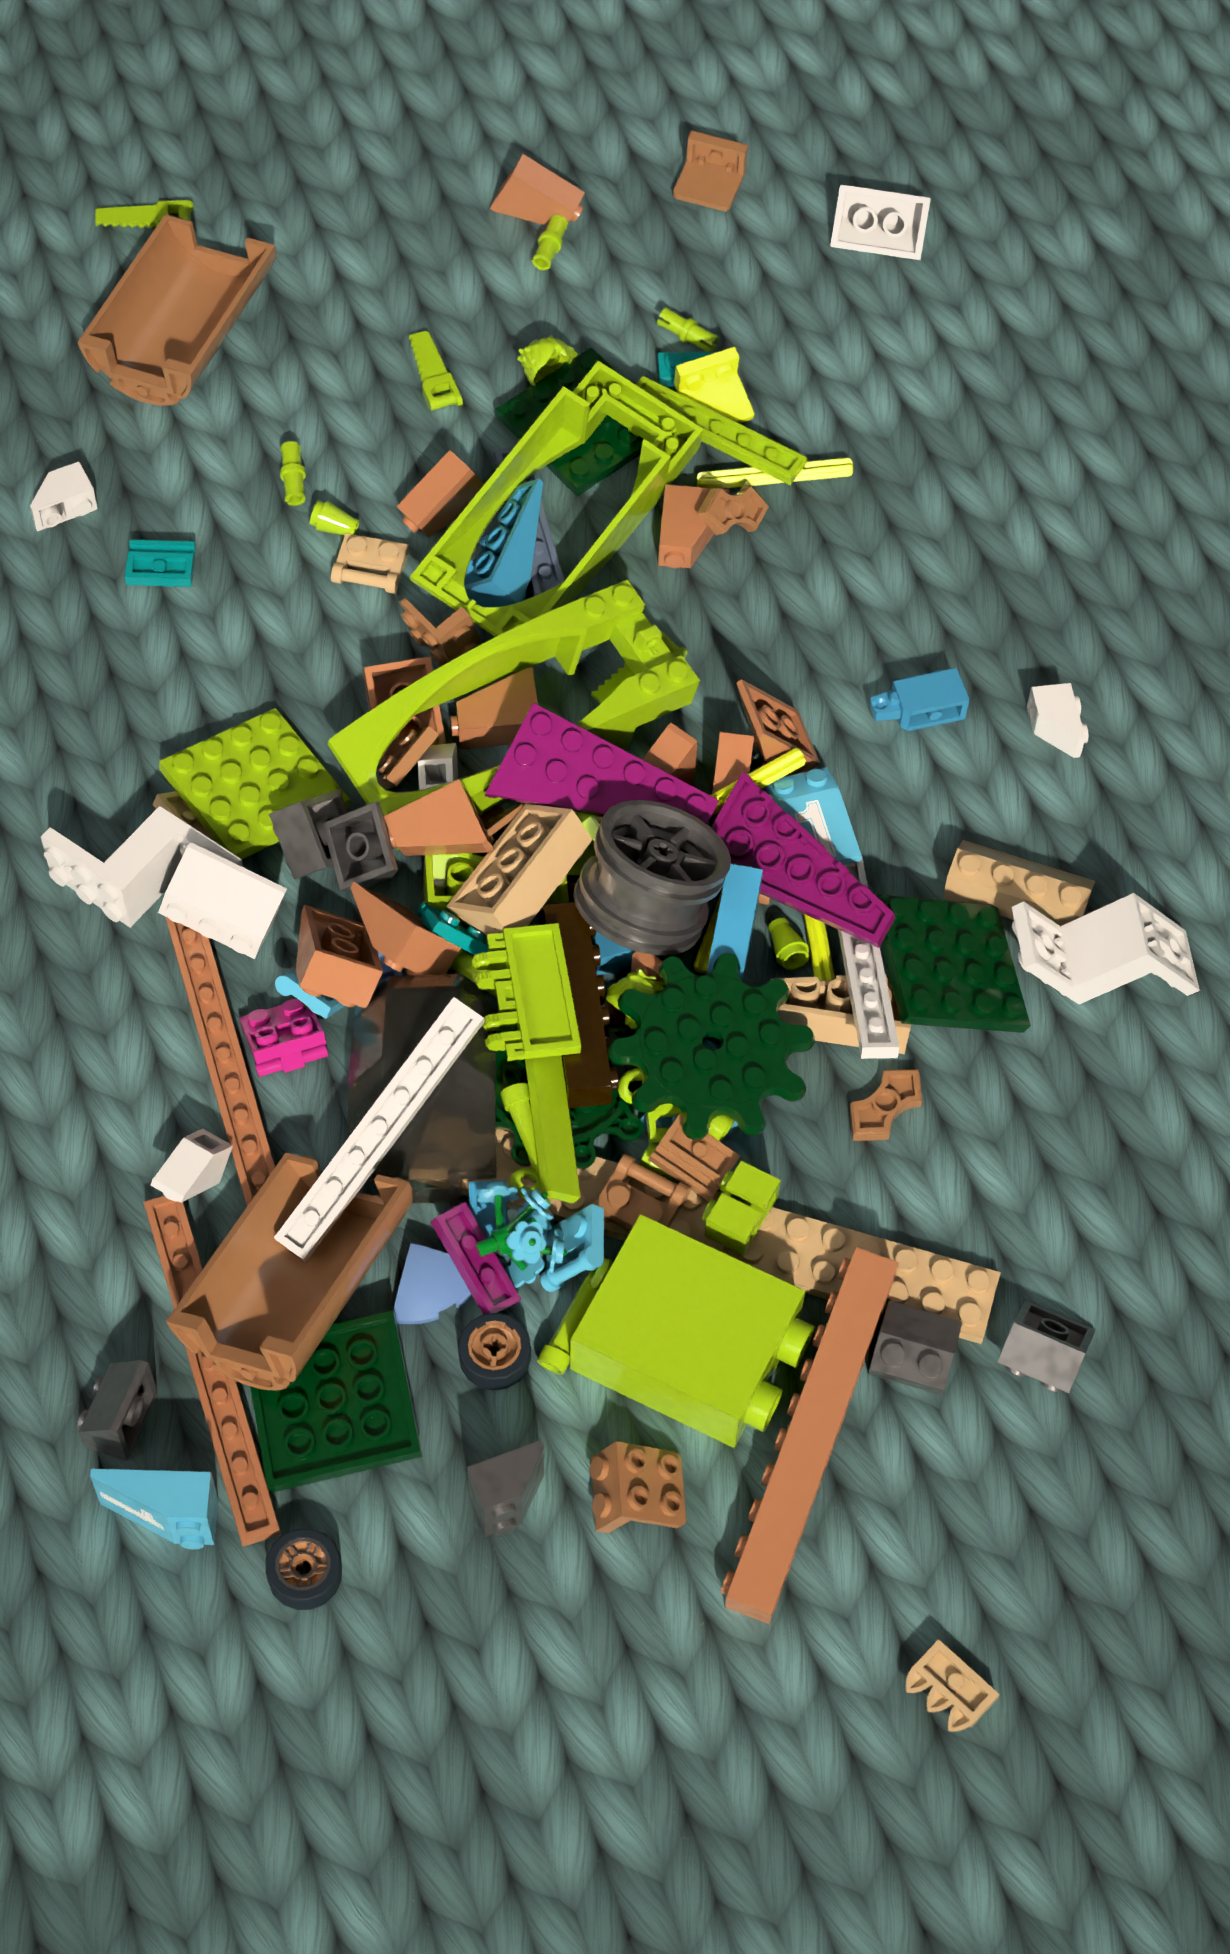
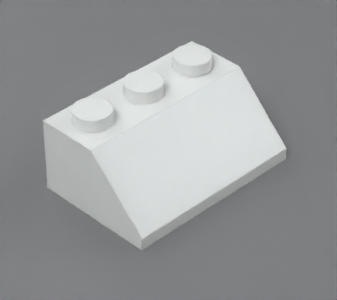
[831,185,931,260]
[158,842,287,959]

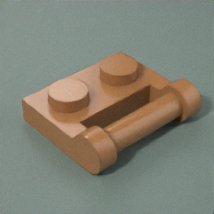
[594,1153,691,1231]

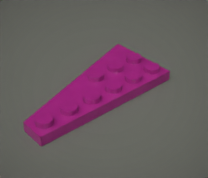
[485,703,719,824]
[711,771,896,948]

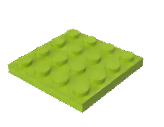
[159,708,350,860]

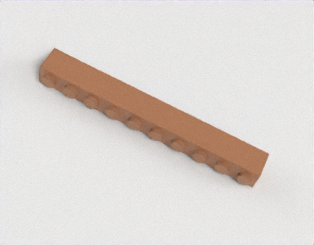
[721,1247,899,1625]

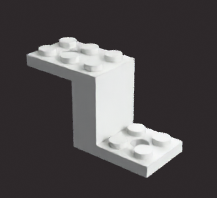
[41,806,243,928]
[1012,893,1200,1004]

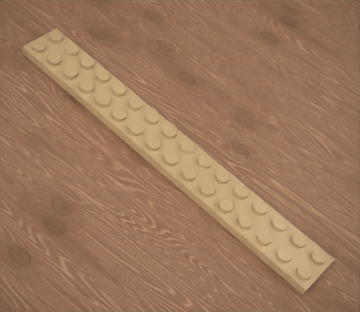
[409,1110,1001,1344]

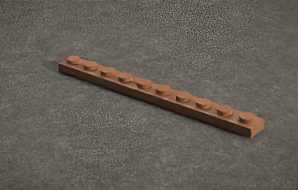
[165,916,275,1206]
[144,1196,281,1547]

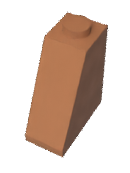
[490,154,585,226]
[396,450,484,538]
[658,485,729,568]
[450,668,538,749]
[642,723,698,785]
[710,732,754,819]
[383,779,494,856]

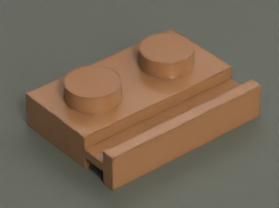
[377,726,440,790]
[648,1114,740,1202]

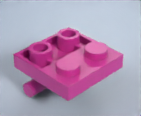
[239,999,328,1077]

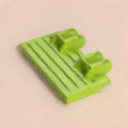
[472,923,581,1061]

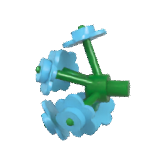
[475,1182,567,1288]

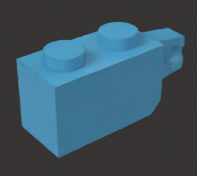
[869,668,970,731]

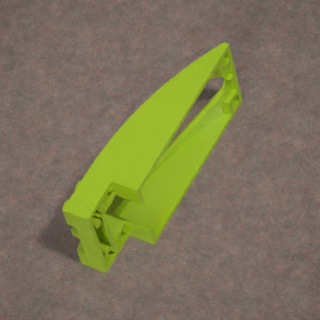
[410,361,704,637]
[327,580,700,851]

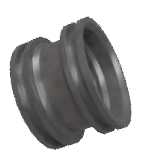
[573,800,731,955]

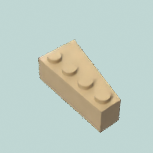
[770,973,911,1054]

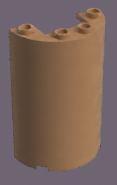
[78,214,276,406]
[166,1153,413,1390]

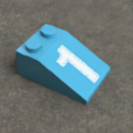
[762,767,862,865]
[90,1469,218,1549]

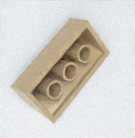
[446,804,593,935]
[942,840,1095,926]

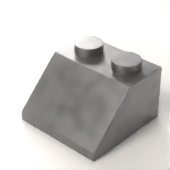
[269,789,349,880]
[322,802,398,891]
[998,1300,1096,1393]
[869,1301,962,1395]
[77,1360,157,1461]
[467,1440,544,1537]

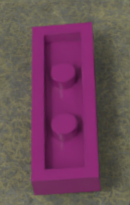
[430,1202,521,1314]

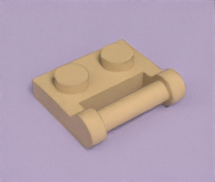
[331,533,409,594]

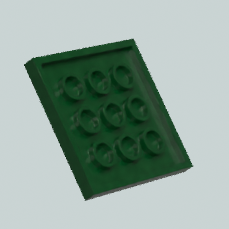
[495,348,644,497]
[876,894,1031,1033]
[250,1310,423,1493]

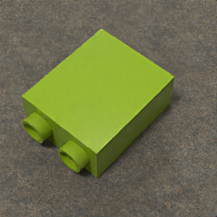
[570,1214,815,1448]

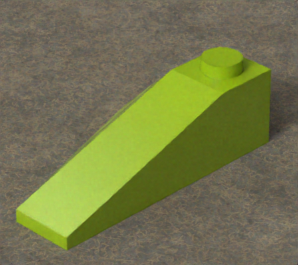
[423,853,569,925]

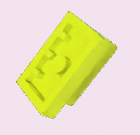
[674,347,754,423]

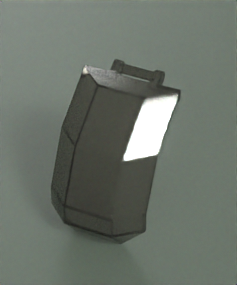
[348,973,499,1206]

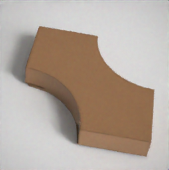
[697,485,769,535]
[849,1069,922,1141]

